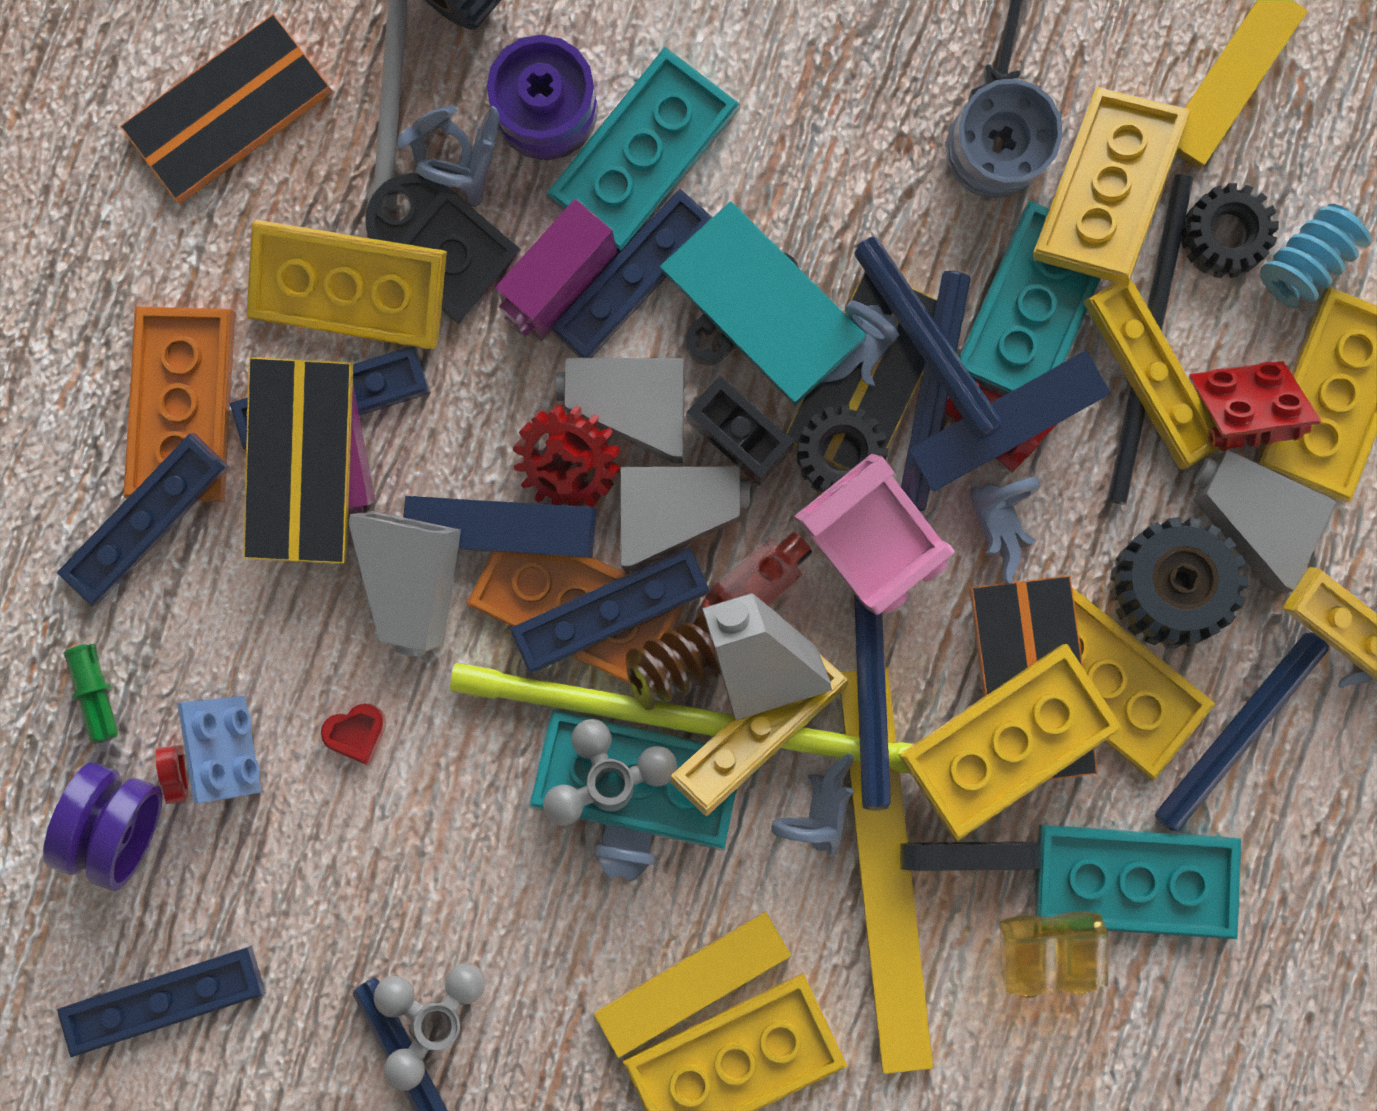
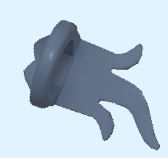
[397,105,472,174]
[416,106,499,207]
[822,300,899,387]
[971,477,1041,585]
[771,754,854,857]
[594,825,655,881]

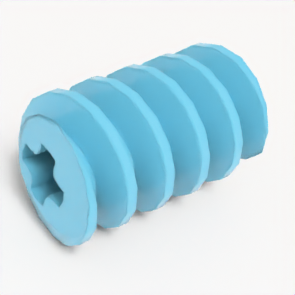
[1260,203,1372,308]

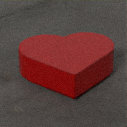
[321,703,386,765]
[155,745,188,804]

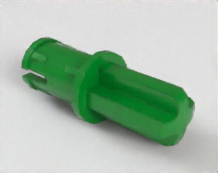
[63,644,118,744]

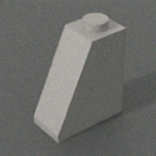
[556,358,684,463]
[1193,450,1336,594]
[621,466,750,570]
[349,511,461,656]
[702,593,832,720]

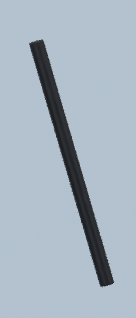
[1107,174,1194,505]

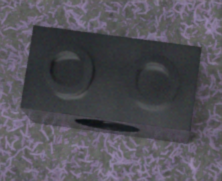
[687,376,795,486]

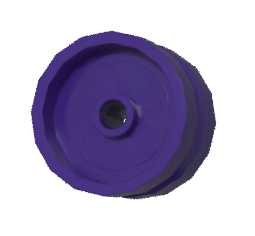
[486,34,598,161]
[43,763,163,891]

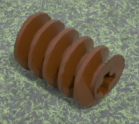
[625,615,721,710]

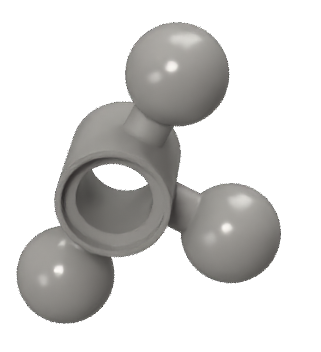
[543,719,677,826]
[374,963,485,1091]

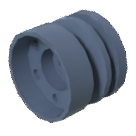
[945,78,1063,199]

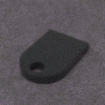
[365,173,521,324]

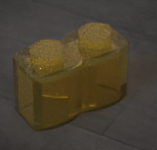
[1000,912,1108,998]

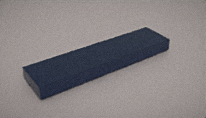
[550,189,713,358]
[230,346,431,450]
[909,350,1111,492]
[56,433,230,607]
[403,496,597,559]
[509,547,710,674]
[57,945,266,1058]

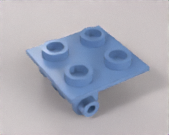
[177,696,262,804]

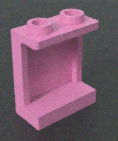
[794,454,955,615]

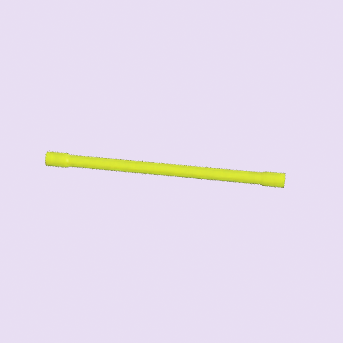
[450,663,914,774]

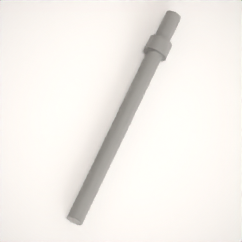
[367,0,408,219]

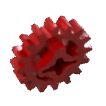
[513,404,621,507]

